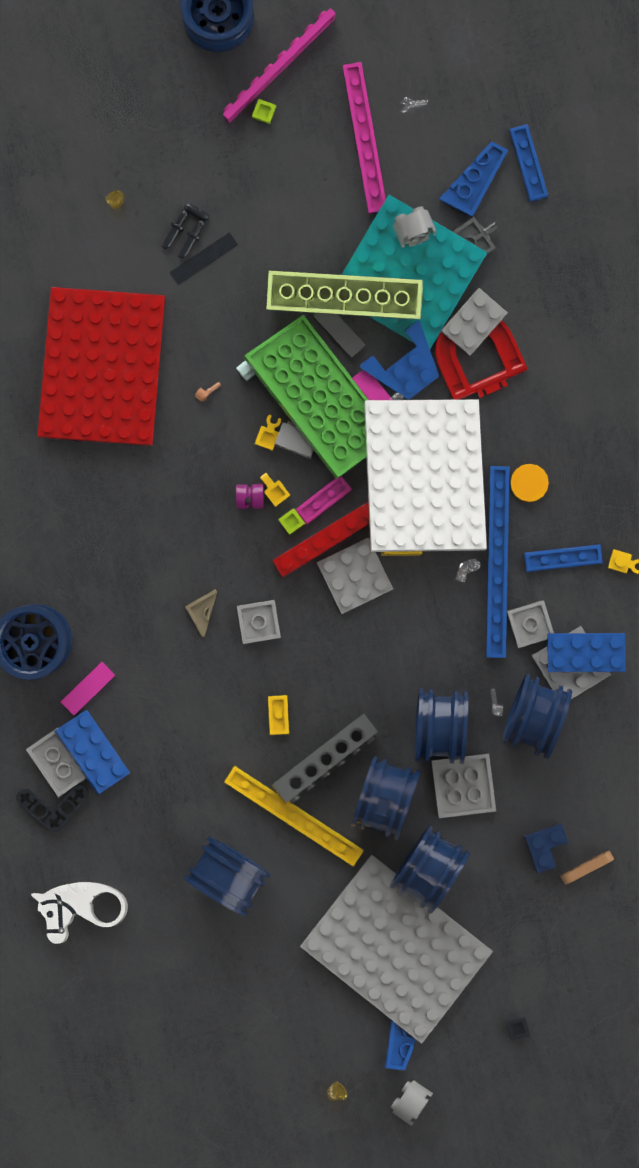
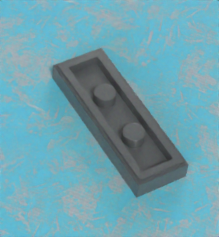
[313,313,366,359]

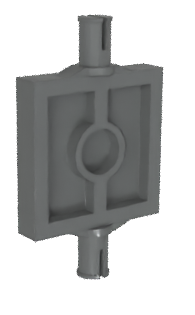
[453,217,498,255]

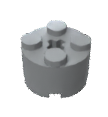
[393,206,437,248]
[390,1080,433,1126]

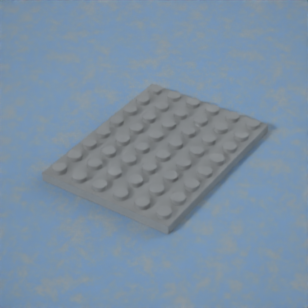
[300,855,493,1044]

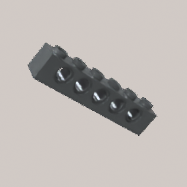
[271,714,378,804]

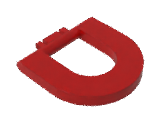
[435,320,528,400]

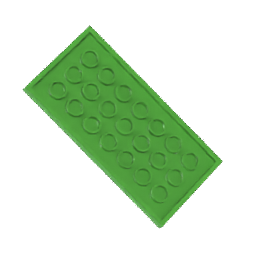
[243,315,369,479]

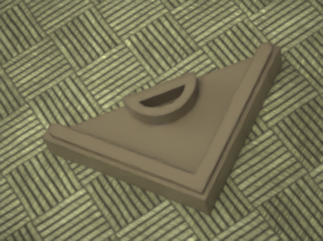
[185,589,217,638]

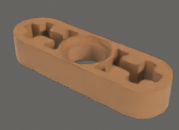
[560,850,614,885]

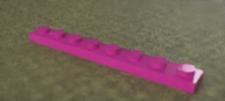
[223,8,336,124]
[343,62,386,214]

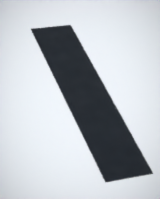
[170,232,238,284]

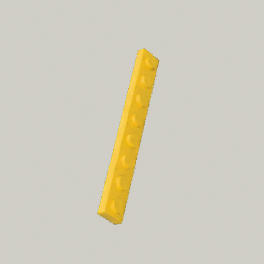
[224,766,364,866]

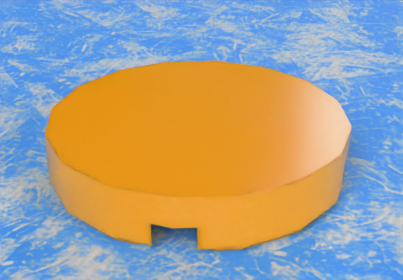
[510,464,549,502]

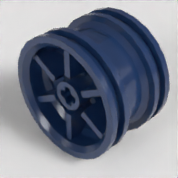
[180,0,254,52]
[501,673,572,759]
[414,688,468,764]

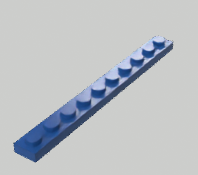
[486,466,510,658]

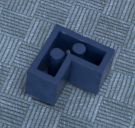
[523,823,568,873]

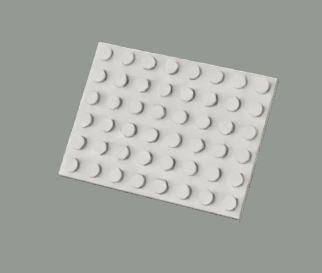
[364,400,487,552]

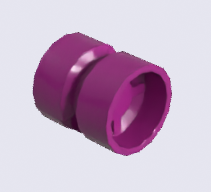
[236,484,264,509]

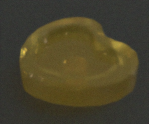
[106,190,124,209]
[327,1082,347,1101]

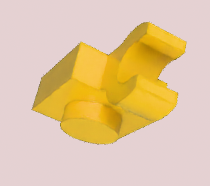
[260,473,290,507]

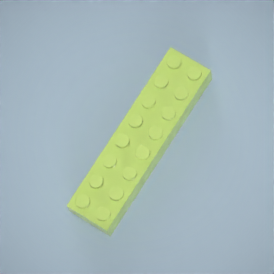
[266,271,423,319]

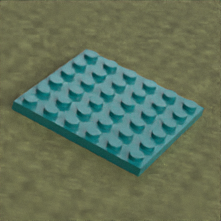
[342,195,487,349]

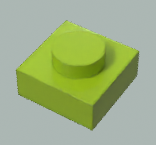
[252,99,276,125]
[278,508,305,535]

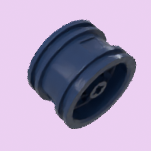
[0,603,73,680]
[351,756,420,841]
[390,825,471,914]
[183,836,271,916]

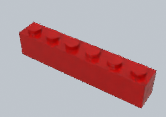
[272,502,370,578]

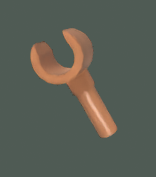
[195,382,221,401]

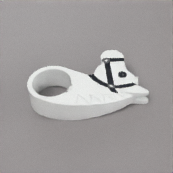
[31,882,128,944]

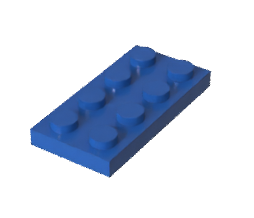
[547,633,626,672]
[54,710,130,795]

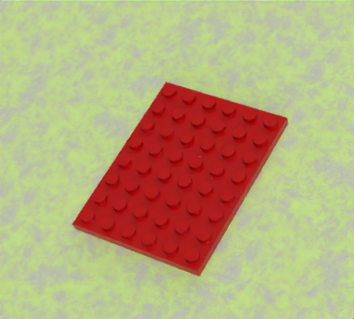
[38,287,165,446]

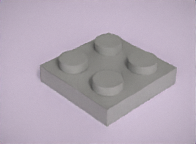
[237,600,281,644]
[507,600,554,648]

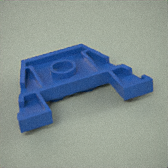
[359,320,439,400]

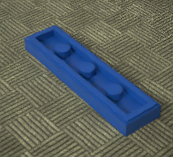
[509,124,548,202]
[524,544,603,572]

